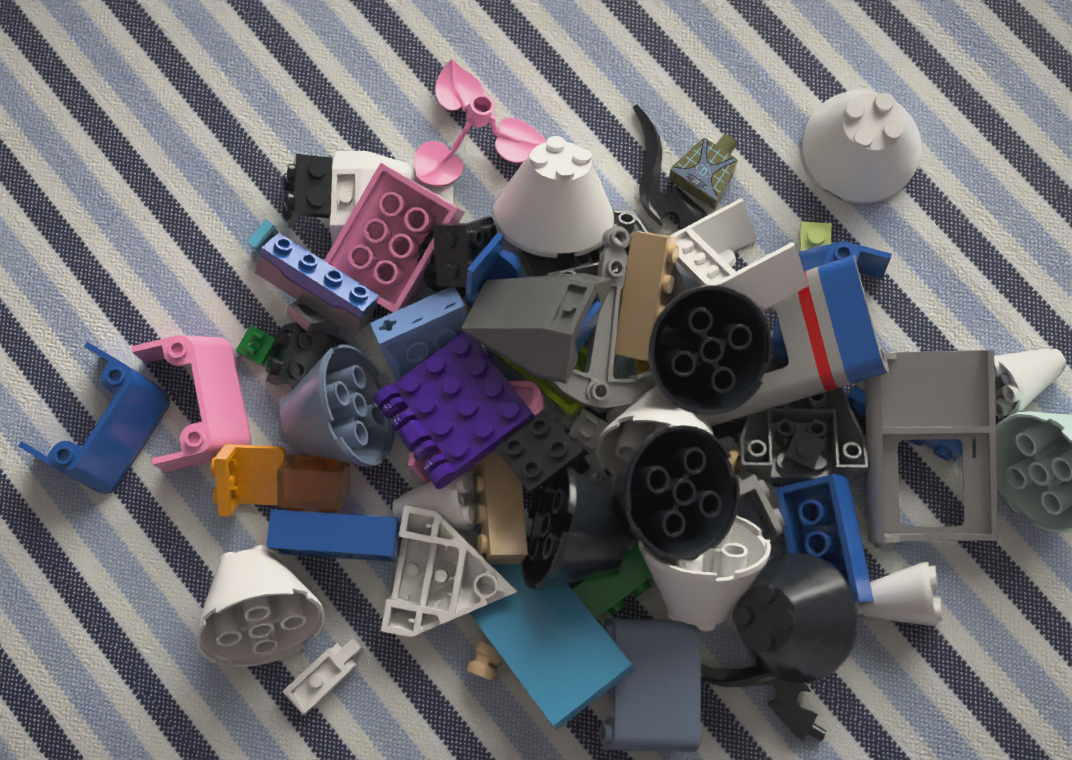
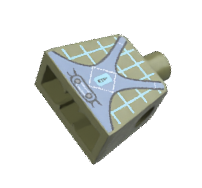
[669,134,738,211]

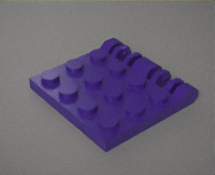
[373,332,535,489]

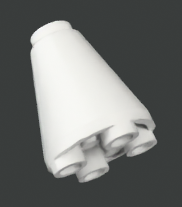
[995,349,1066,417]
[393,471,479,530]
[856,562,943,626]

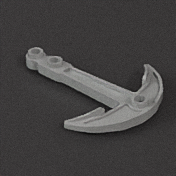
[548,226,656,409]

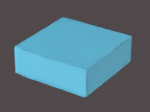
[247,219,279,256]

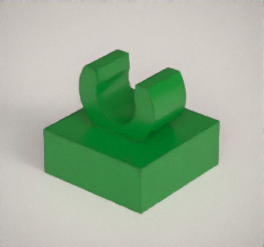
[235,325,276,367]

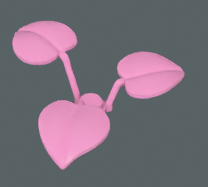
[414,59,546,187]

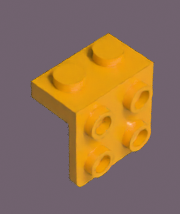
[211,444,289,517]

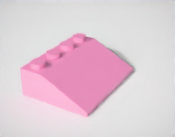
[324,162,465,312]

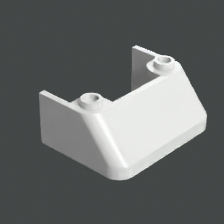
[671,199,809,311]

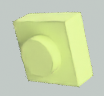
[799,222,832,251]

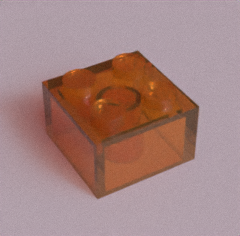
[277,454,351,513]

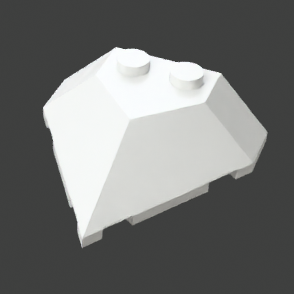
[381,505,518,637]

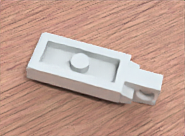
[282,638,364,715]

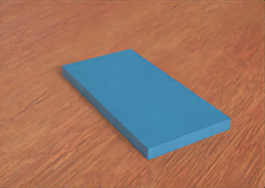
[469,533,635,731]

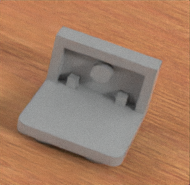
[738,475,785,541]

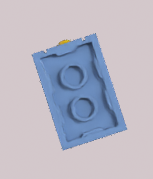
[370,287,482,381]

